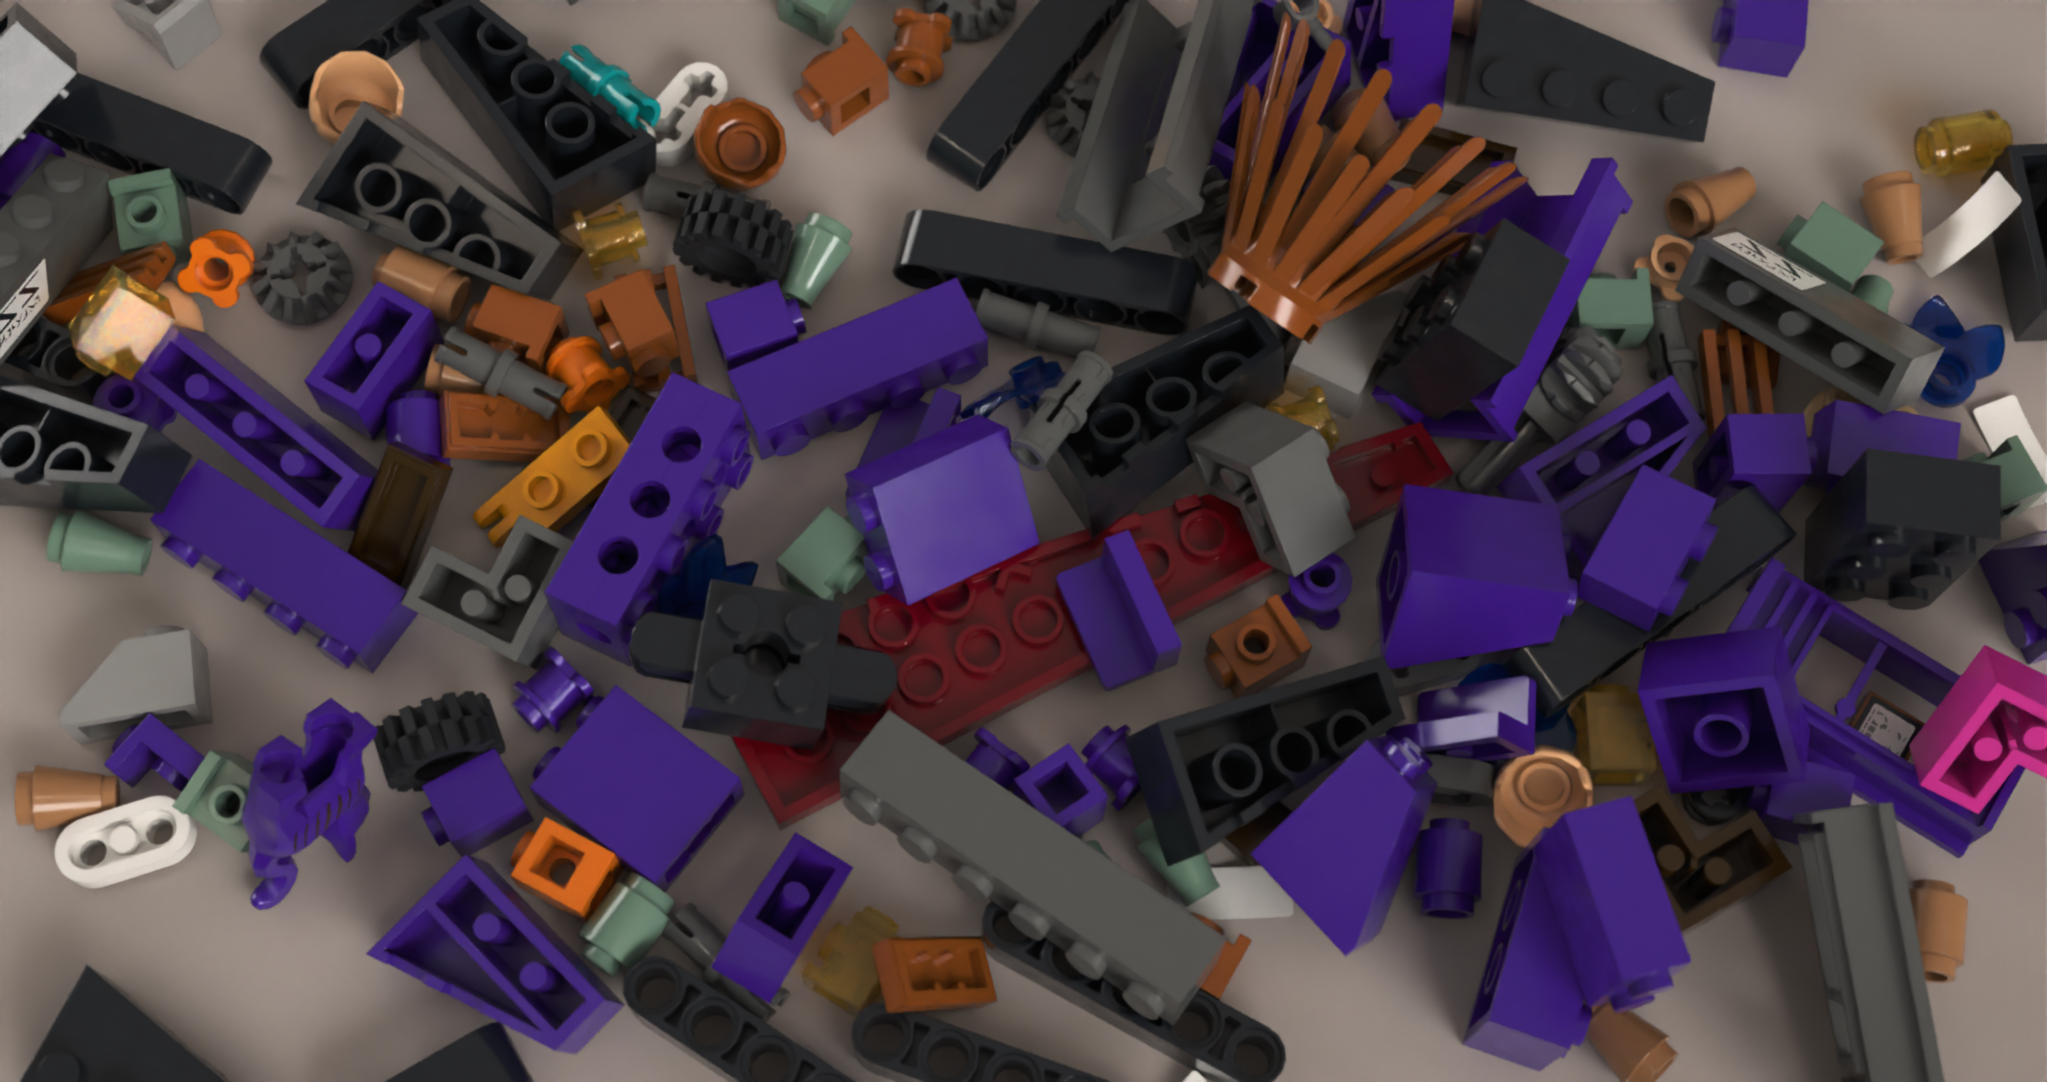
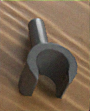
[1273,0,1346,59]

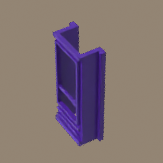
[1371,157,1633,442]
[1725,557,2026,859]

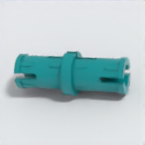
[559,44,661,132]

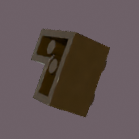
[1633,784,1793,936]

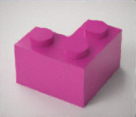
[1909,645,2047,814]

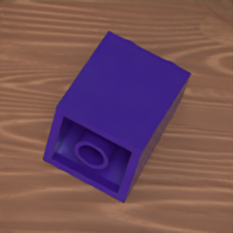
[1376,484,1578,669]
[1251,735,1438,956]

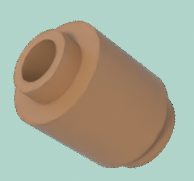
[372,245,471,323]
[1909,879,1968,983]

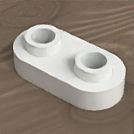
[55,796,197,889]

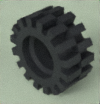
[673,190,793,288]
[374,691,506,792]

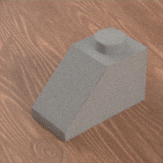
[1283,289,1408,420]
[59,625,213,745]

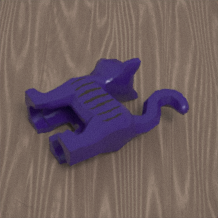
[242,698,377,910]

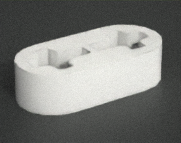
[640,62,730,167]

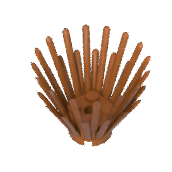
[1206,11,1530,344]

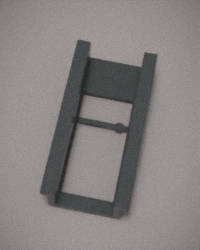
[1056,0,1262,252]
[1792,802,1944,1082]

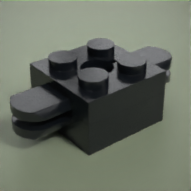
[629,579,897,750]

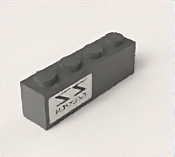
[0,153,113,366]
[1675,228,1945,414]

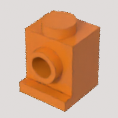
[510,817,623,925]

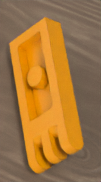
[472,405,632,548]

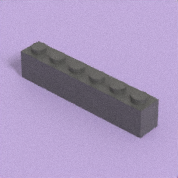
[839,710,1227,1025]

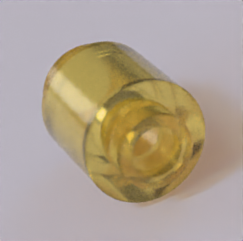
[1914,109,2013,177]

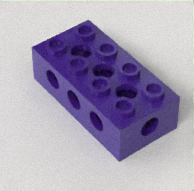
[544,372,754,667]

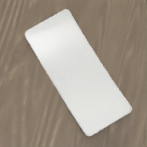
[1915,172,2022,278]
[1973,395,2047,508]
[1167,866,1294,920]

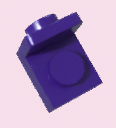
[104,713,205,792]

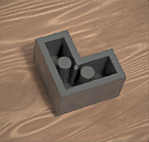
[1185,401,1356,577]
[401,515,574,670]

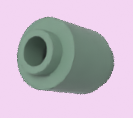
[577,872,675,978]

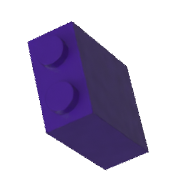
[845,415,1040,605]
[529,685,745,892]
[1533,796,1692,1013]

